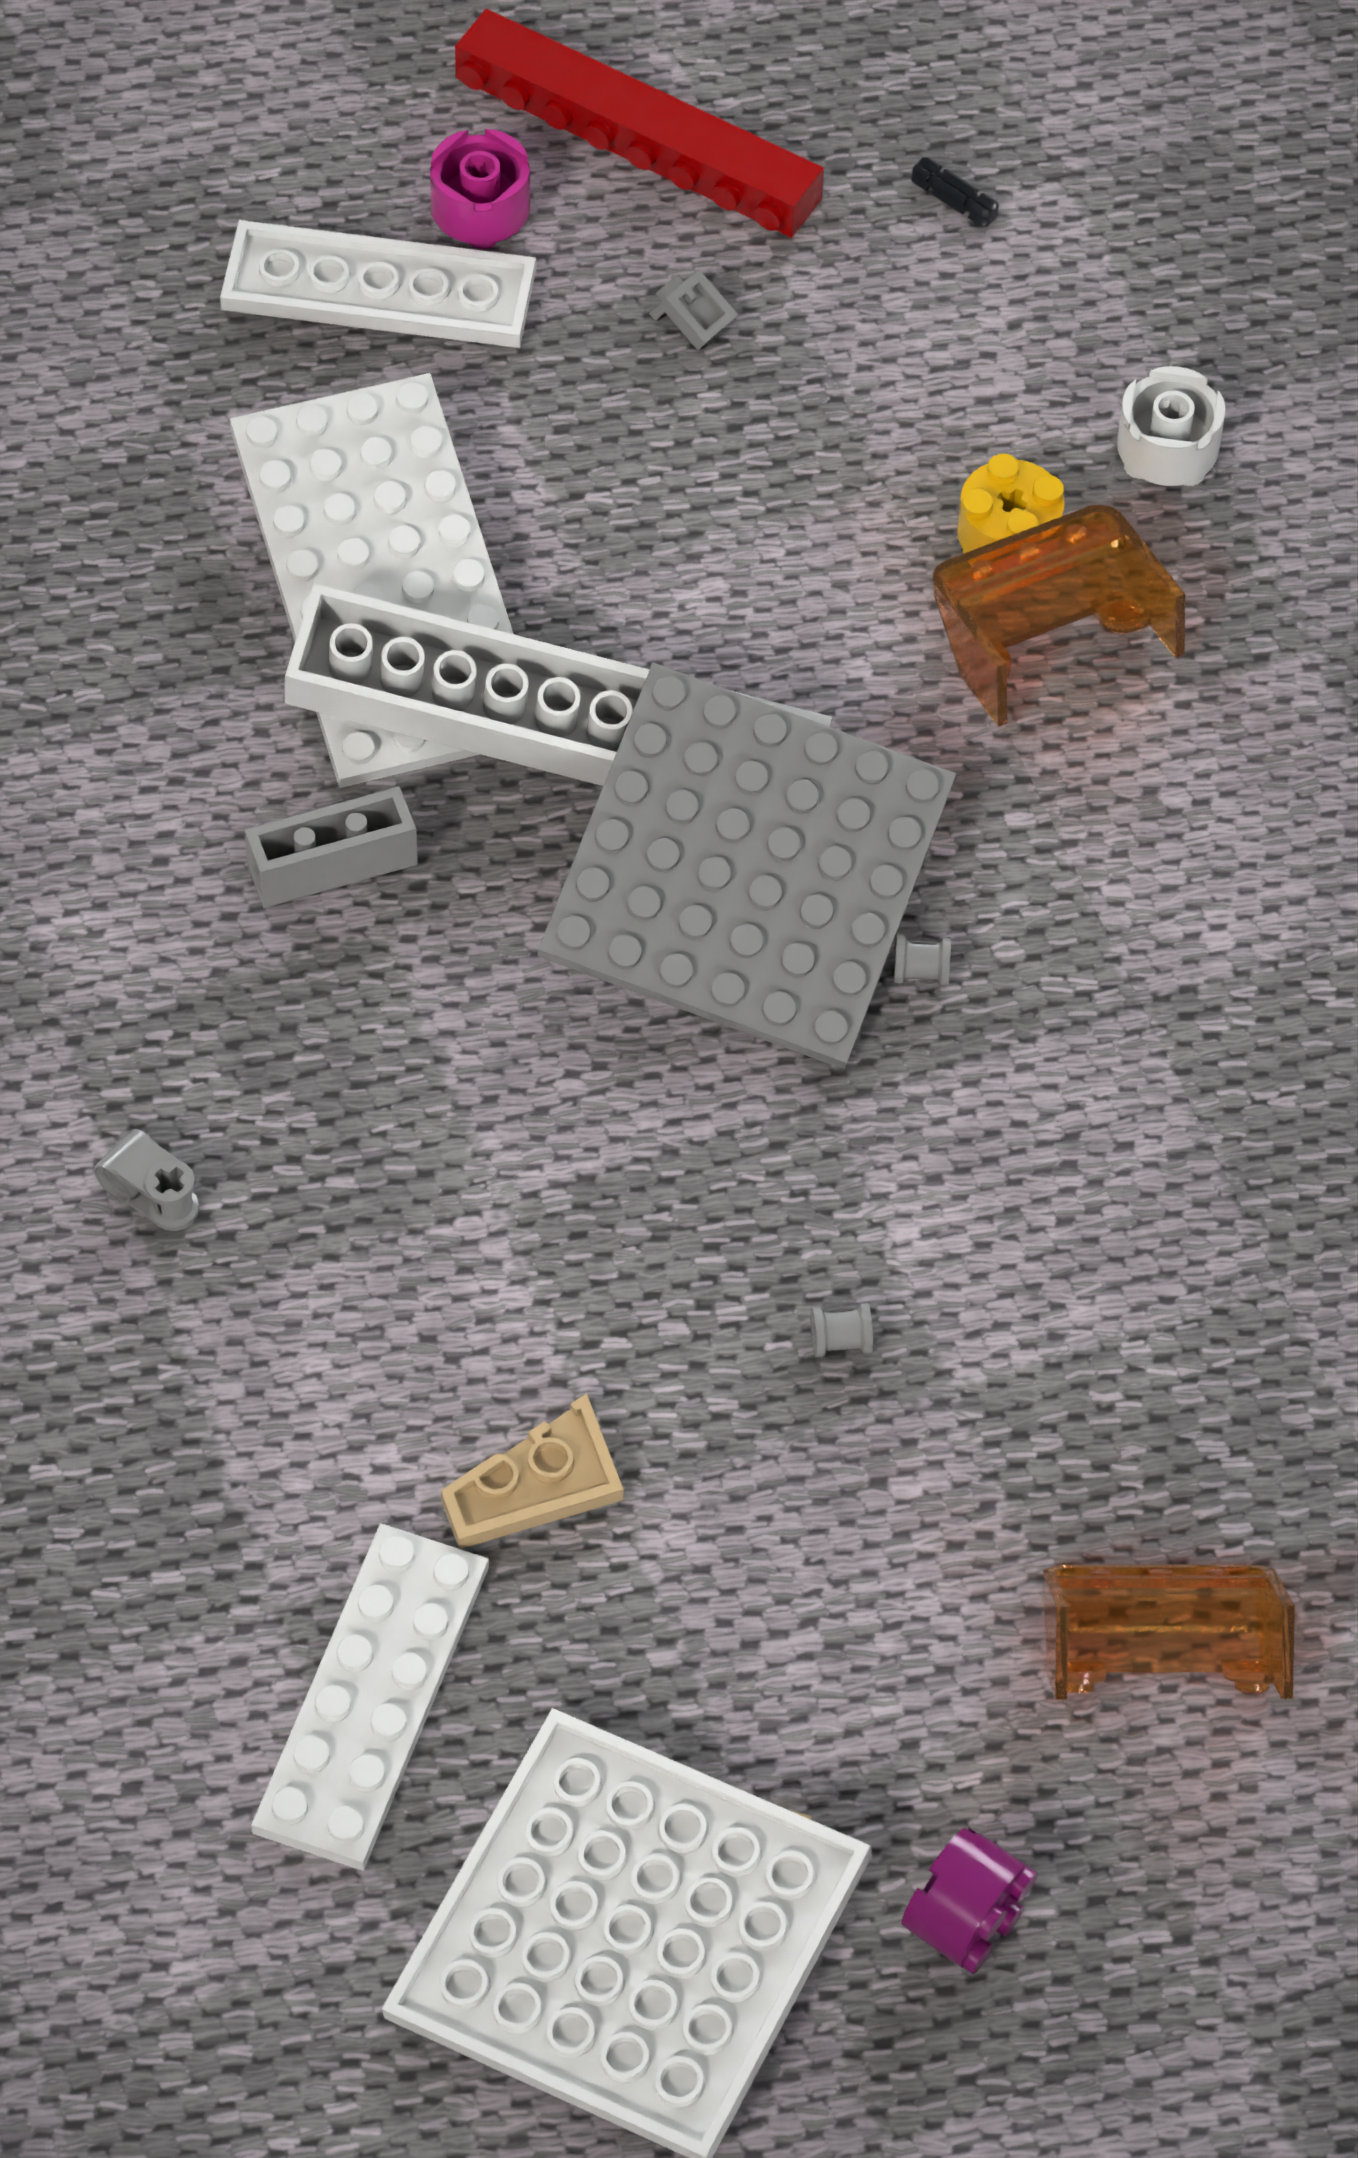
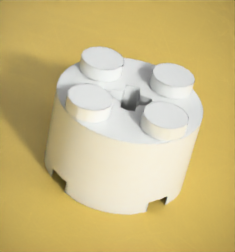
[1117,366,1225,486]

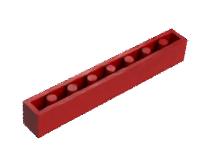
[455,8,824,238]

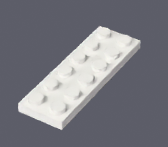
[220,220,536,348]
[251,1523,489,1871]

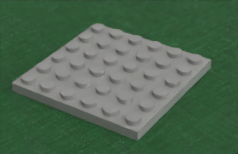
[538,662,956,1069]

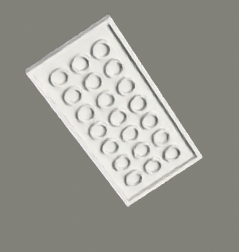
[230,373,514,788]

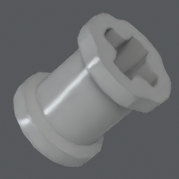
[894,934,951,986]
[810,1303,873,1357]

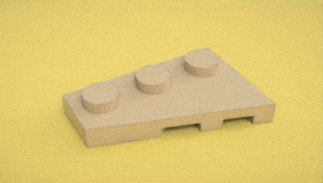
[441,1393,624,1549]

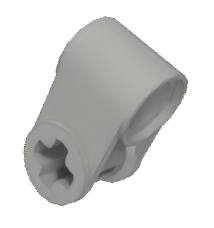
[93,1129,199,1231]

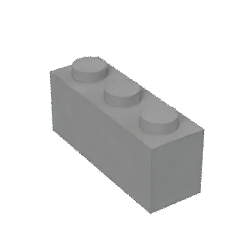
[244,786,418,908]

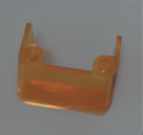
[933,505,1185,727]
[1043,1564,1295,1700]

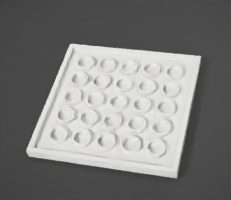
[381,1708,872,2158]

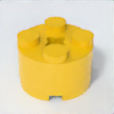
[957,454,1065,578]

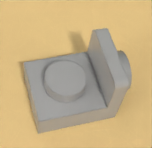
[649,269,738,350]

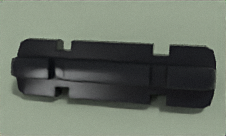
[911,157,999,227]

